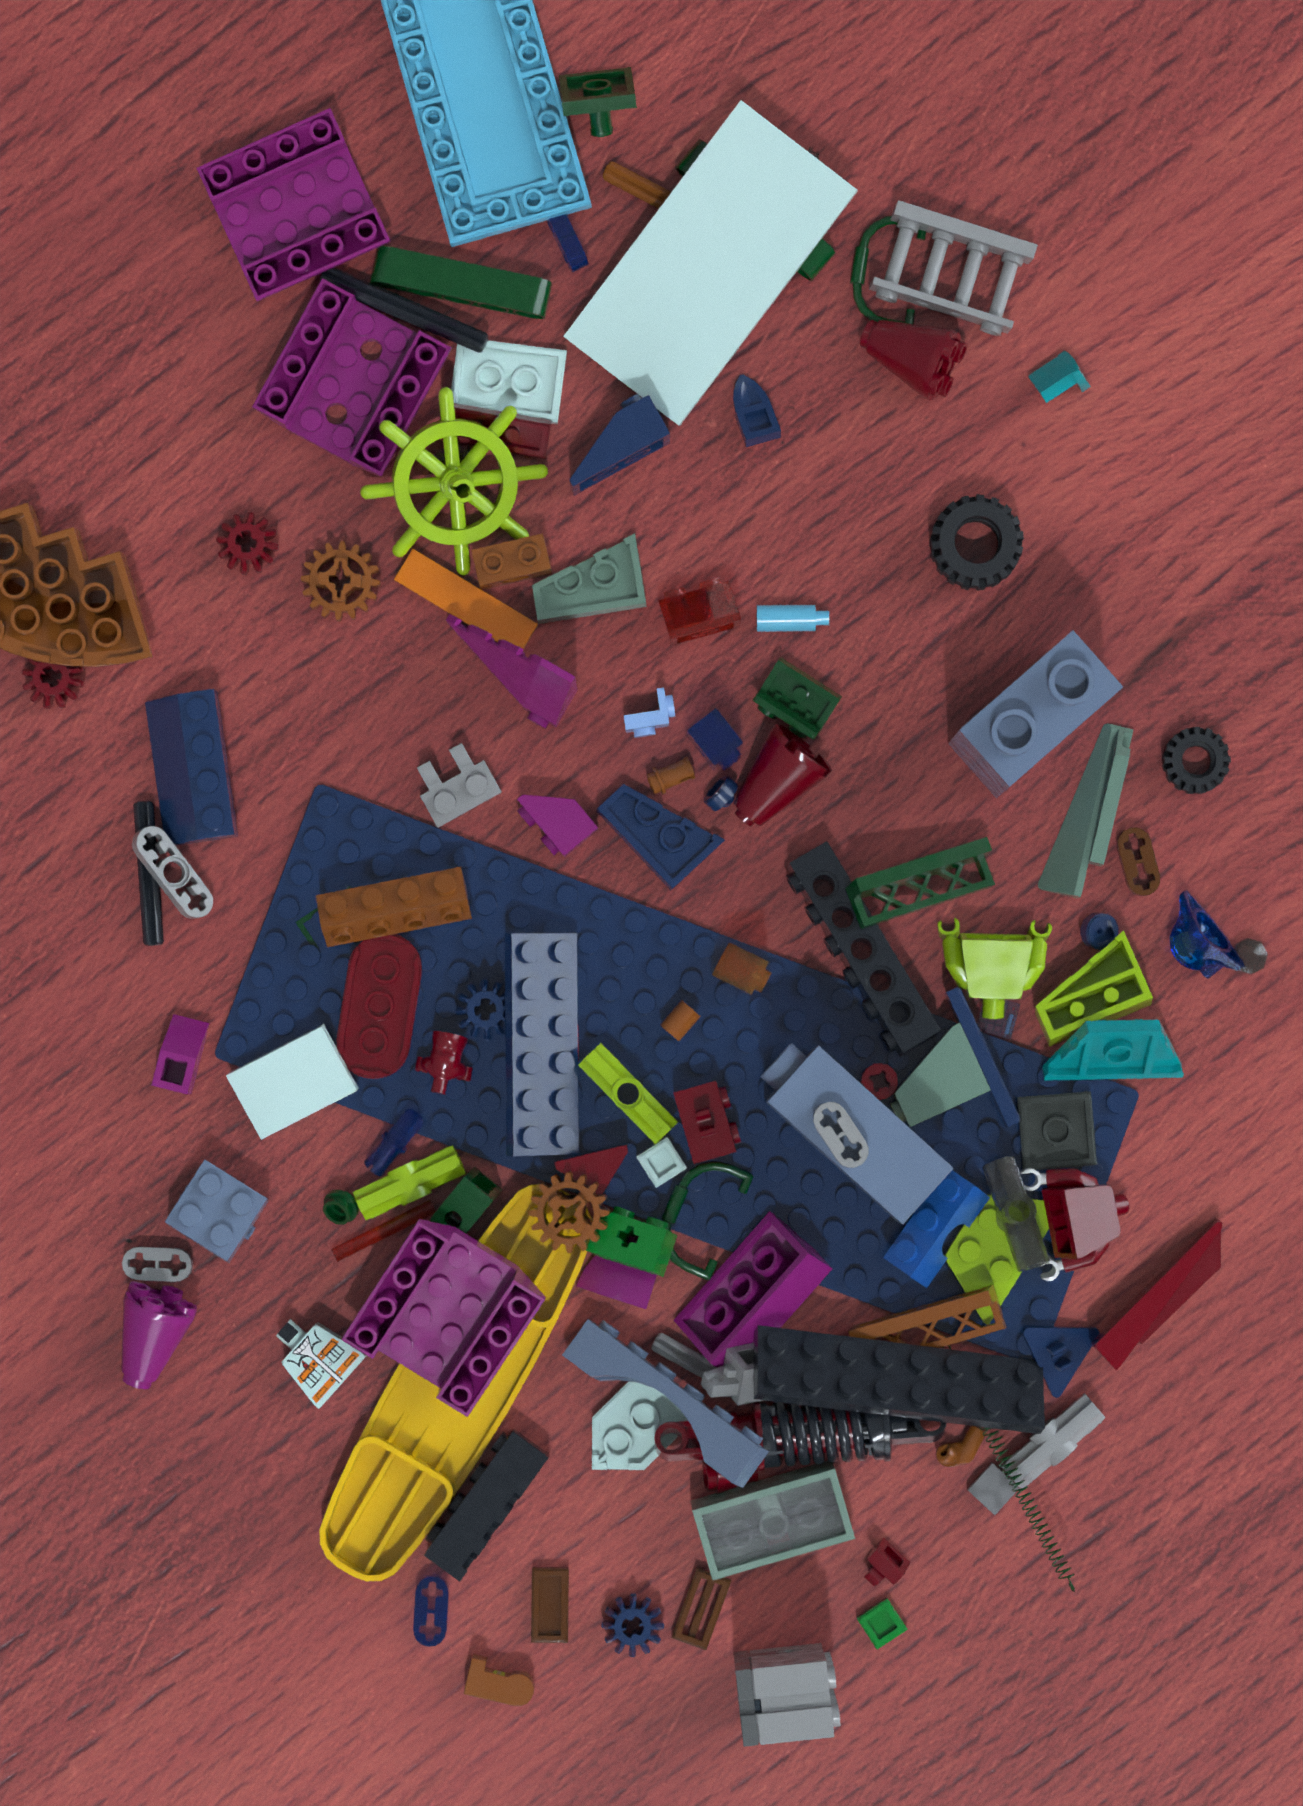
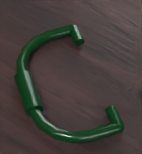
[850,216,927,324]
[661,1161,753,1280]

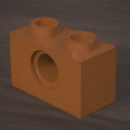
[471,533,552,590]

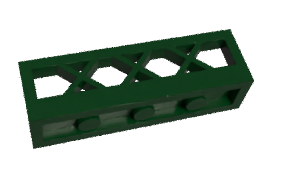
[845,837,995,929]

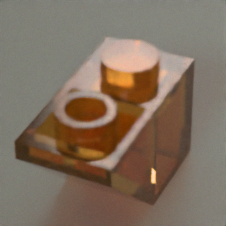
[711,942,772,996]

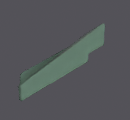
[1038,724,1134,899]

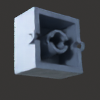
[165,1159,268,1263]

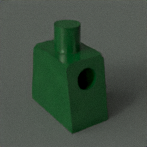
[429,1167,503,1234]

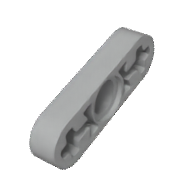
[132,826,213,919]

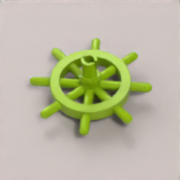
[360,387,548,575]

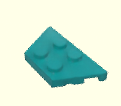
[1042,1019,1184,1081]

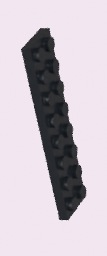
[754,1325,1045,1434]

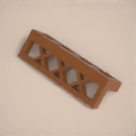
[848,1285,1007,1348]

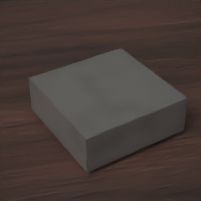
[967,1462,1020,1515]

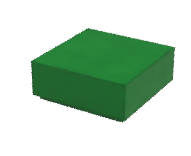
[856,1597,908,1649]

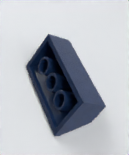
[145,689,238,846]

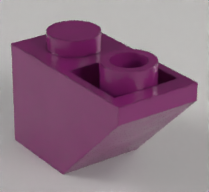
[517,795,598,858]
[151,1014,210,1095]

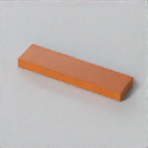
[394,549,538,649]

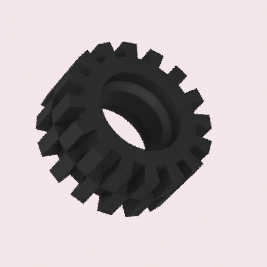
[1162,727,1231,794]

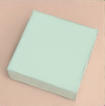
[637,1137,687,1188]

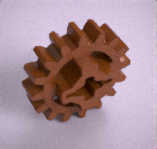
[301,541,381,622]
[529,1171,611,1253]

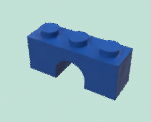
[883,1170,990,1288]

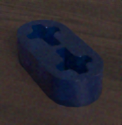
[546,214,589,273]
[413,1574,449,1647]

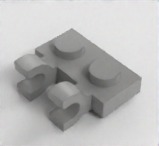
[417,743,502,828]

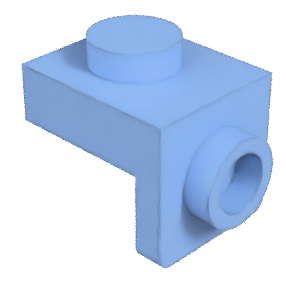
[623,687,675,738]

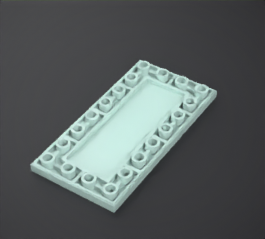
[563,100,858,426]

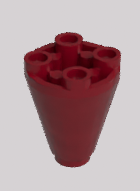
[860,320,968,401]

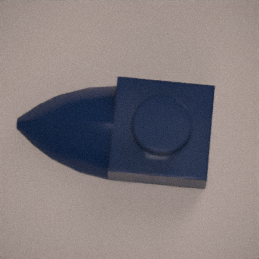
[733,374,781,447]

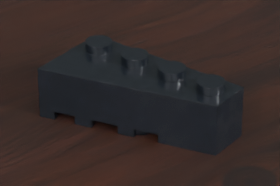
[424,1429,550,1582]

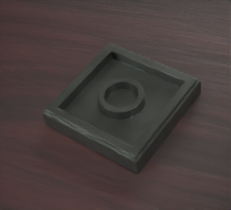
[1017,1091,1097,1170]

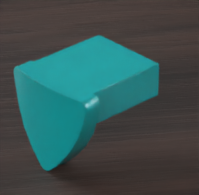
[1028,350,1091,403]

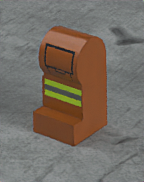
[464,1654,535,1706]

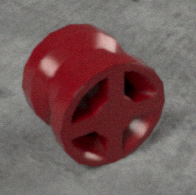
[860,1063,898,1100]

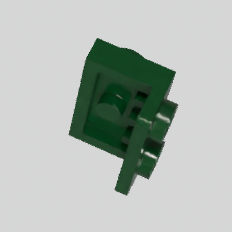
[753,657,842,740]

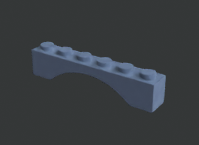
[562,1319,769,1488]

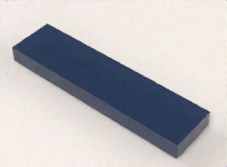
[944,987,1020,1127]

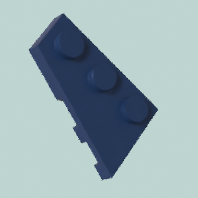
[596,784,725,891]

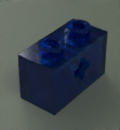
[687,708,743,771]

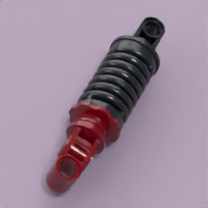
[654,1401,947,1471]

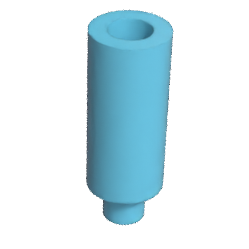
[756,605,829,632]

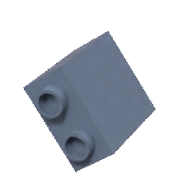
[948,630,1123,799]
[760,1043,954,1224]

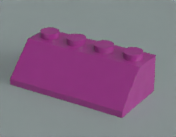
[673,1211,832,1368]

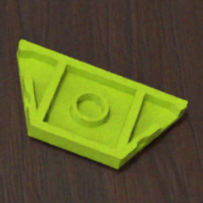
[944,1195,1049,1325]

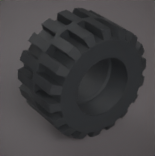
[929,494,1024,591]

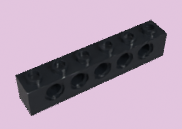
[785,841,941,1057]

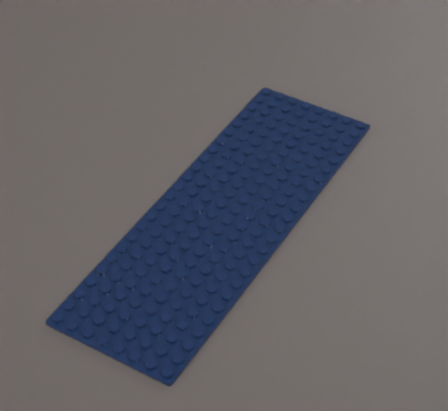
[215,785,1139,1360]

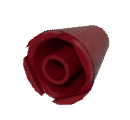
[734,724,832,827]

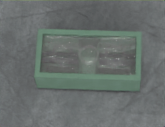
[690,1460,855,1580]

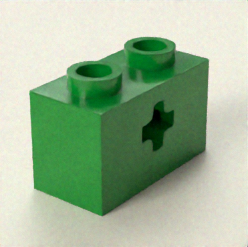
[586,1206,678,1277]

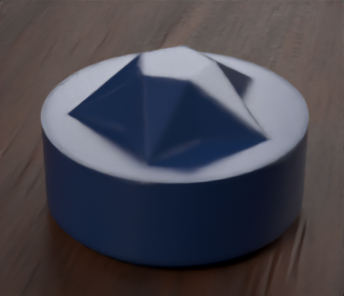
[704,776,739,812]
[1080,912,1119,950]

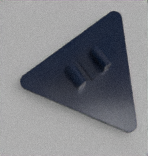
[1022,1327,1100,1398]

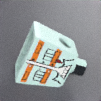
[276,1319,367,1409]

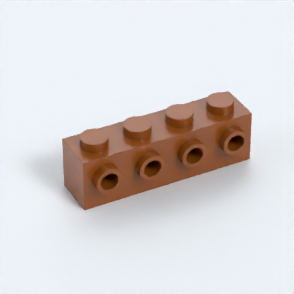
[316,867,472,947]

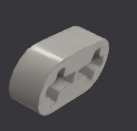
[813,1102,869,1168]
[122,1246,194,1282]

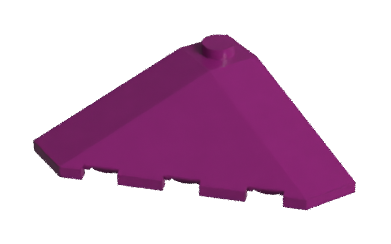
[446,614,578,729]

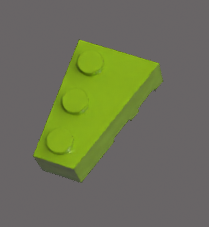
[1035,930,1153,1047]

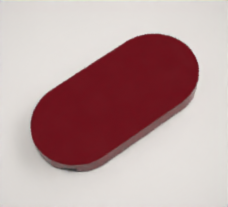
[337,934,422,1079]

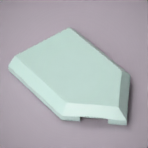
[592,1382,688,1470]

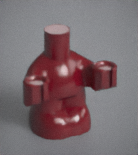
[415,1031,473,1095]

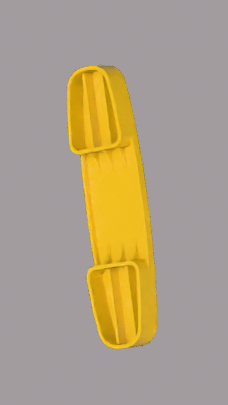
[319,1184,593,1582]

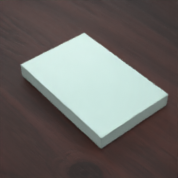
[451,341,567,424]
[226,1024,359,1140]

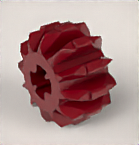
[216,512,279,575]
[22,659,85,709]

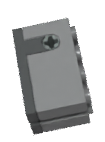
[733,1643,841,1747]

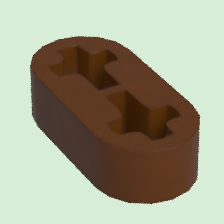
[1116,827,1160,896]

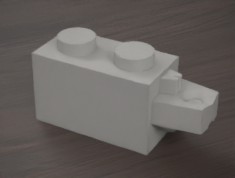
[701,1343,762,1406]

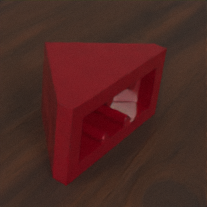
[554,1144,628,1195]

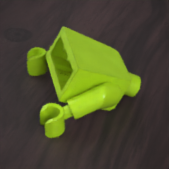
[938,918,1052,1019]

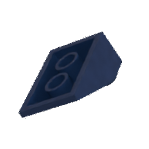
[569,394,670,496]

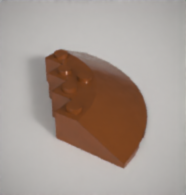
[0,503,153,667]

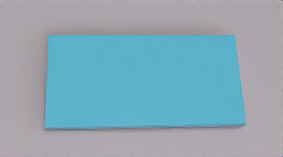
[381,0,592,247]

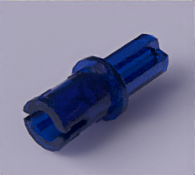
[364,1109,424,1177]

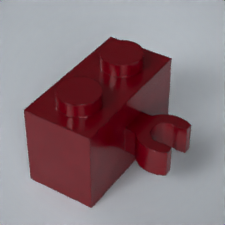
[673,1081,741,1164]

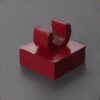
[864,1537,910,1587]

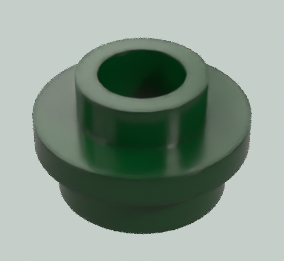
[323,1189,359,1225]

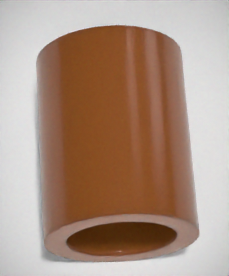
[660,1000,701,1041]

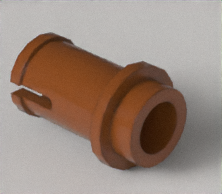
[646,757,695,795]

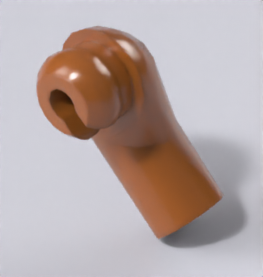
[936,1426,987,1467]

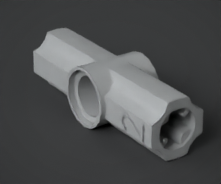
[1002,1393,1106,1489]

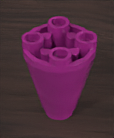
[121,1282,197,1389]

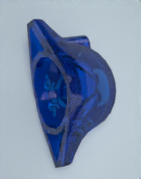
[1170,890,1246,979]

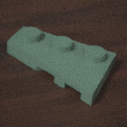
[532,533,647,624]

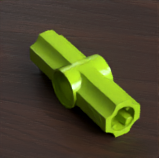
[578,1043,678,1144]
[353,1145,466,1220]

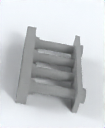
[869,200,1038,336]

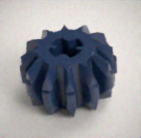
[454,978,505,1041]
[601,1593,664,1657]

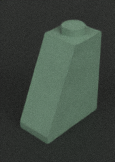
[890,1023,991,1127]

